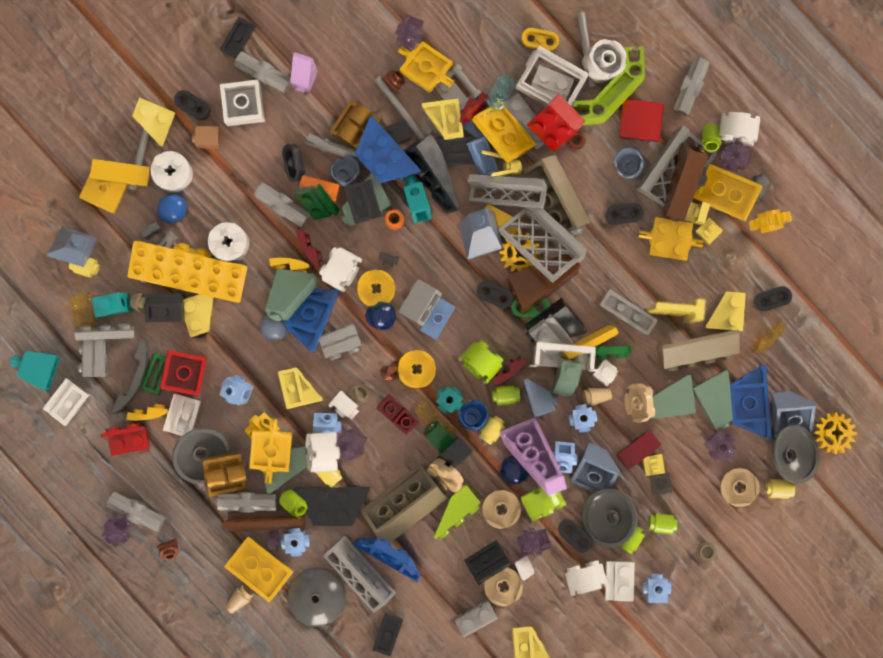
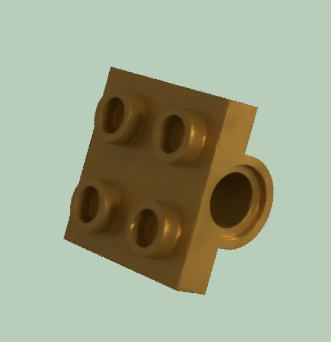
[329,100,383,149]
[202,451,246,497]

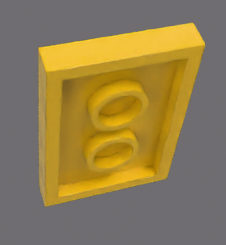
[472,101,536,164]
[693,164,763,221]
[224,536,294,603]

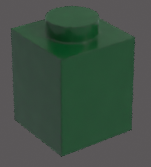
[423,420,455,453]

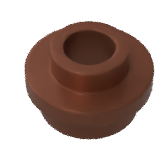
[566,131,586,150]

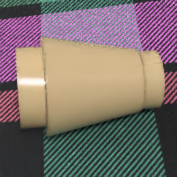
[582,388,612,407]
[225,585,253,614]

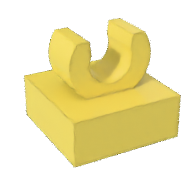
[695,218,723,245]
[643,454,665,476]

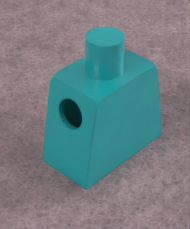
[403,175,432,224]
[92,292,133,319]
[10,351,61,391]

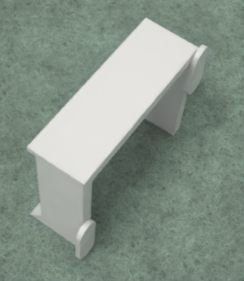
[516,45,589,109]
[529,342,598,372]

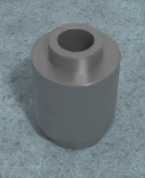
[751,174,771,204]

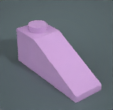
[290,52,318,93]

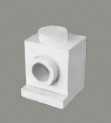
[591,359,618,387]
[328,391,359,420]

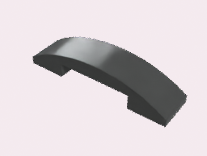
[112,340,150,413]

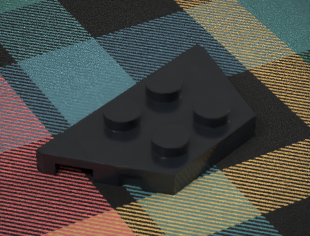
[296,487,370,526]

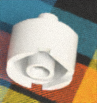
[582,39,627,83]
[719,112,760,146]
[151,151,193,193]
[208,222,249,263]
[319,247,362,292]
[305,432,340,472]
[565,560,608,596]

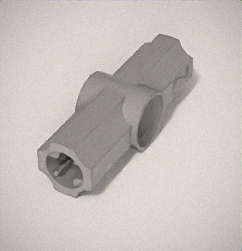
[234,51,291,93]
[673,57,710,116]
[254,182,310,228]
[106,491,166,532]
[217,492,277,512]

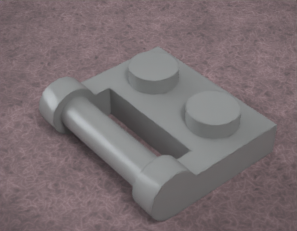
[434,64,481,112]

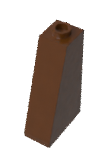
[663,142,708,222]
[507,254,581,315]

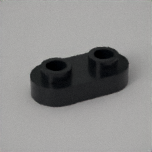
[174,90,210,120]
[282,144,305,182]
[605,203,644,225]
[476,281,513,308]
[753,286,792,312]
[558,520,592,553]

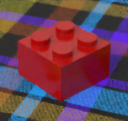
[527,94,585,152]
[159,350,207,396]

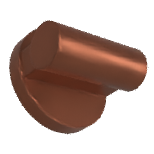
[382,70,404,93]
[380,360,399,381]
[157,539,179,560]

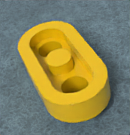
[521,28,559,52]

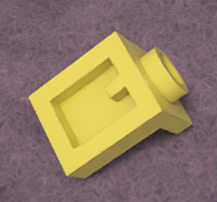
[685,202,710,225]

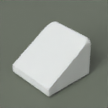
[514,556,534,581]

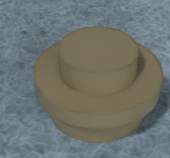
[130,293,146,312]
[350,386,368,404]
[697,542,717,562]

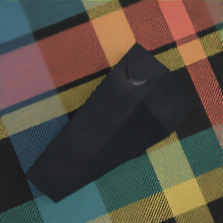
[403,134,460,214]

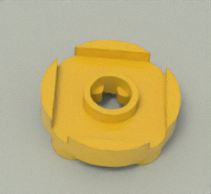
[357,270,396,308]
[398,350,436,388]

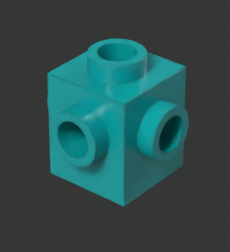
[435,386,464,414]

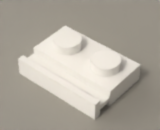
[531,65,574,100]
[43,378,89,426]
[163,393,202,436]
[605,561,635,601]

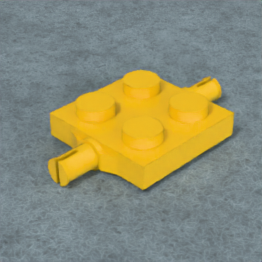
[398,41,454,93]
[638,217,704,261]
[250,418,292,484]

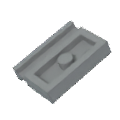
[528,314,574,359]

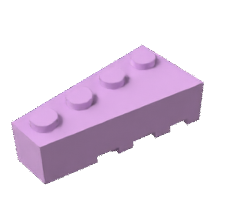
[500,417,567,496]

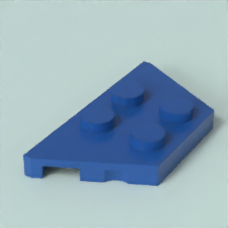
[355,116,421,184]
[284,287,340,354]
[730,365,772,439]
[353,538,421,583]

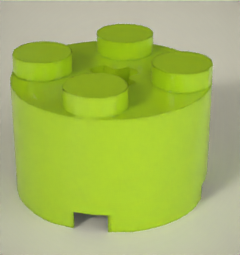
[458,340,503,384]
[520,487,567,522]

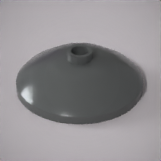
[772,425,819,483]
[172,428,231,484]
[582,489,637,547]
[288,568,346,627]

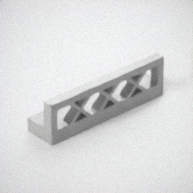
[468,174,547,208]
[323,536,396,613]

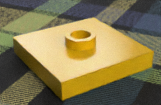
[79,172,129,214]

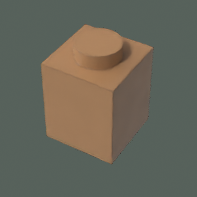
[192,126,221,149]

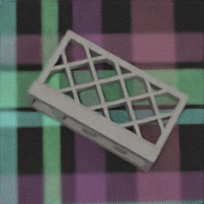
[636,126,717,208]
[498,199,587,283]

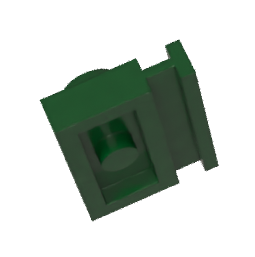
[295,184,340,220]

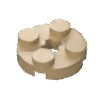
[624,383,655,423]
[427,459,464,492]
[720,468,760,507]
[482,490,521,529]
[484,567,523,606]

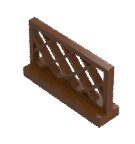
[222,510,306,532]

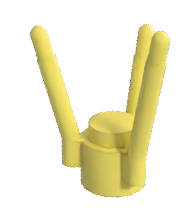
[481,150,522,177]

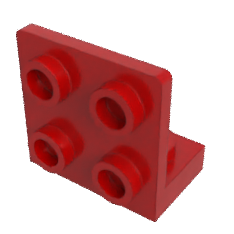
[100,423,150,456]

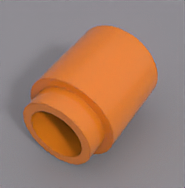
[385,209,404,231]

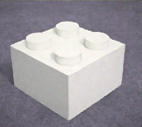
[220,80,265,126]

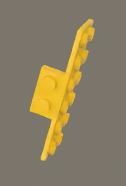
[127,240,248,303]

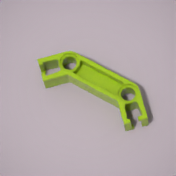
[574,46,645,125]

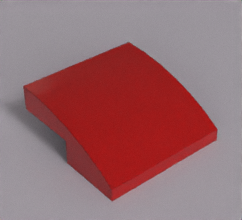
[619,100,664,142]

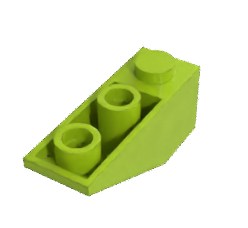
[434,484,481,539]

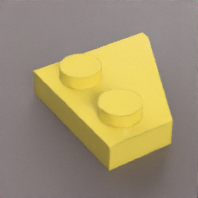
[132,98,175,147]
[422,98,464,140]
[705,291,746,331]
[183,294,214,338]
[277,367,323,409]
[512,626,550,658]

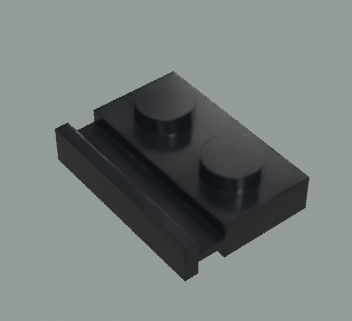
[435,136,475,166]
[344,179,382,225]
[145,294,184,322]
[464,540,511,585]

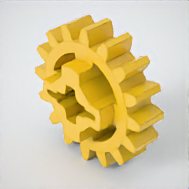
[749,209,792,233]
[498,231,541,272]
[813,412,857,454]

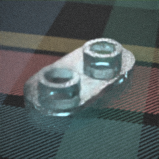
[487,75,515,110]

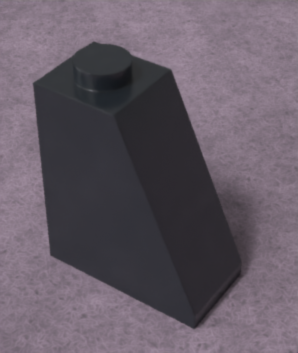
[525,298,587,343]
[431,436,473,468]

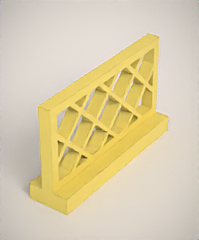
[646,299,705,324]

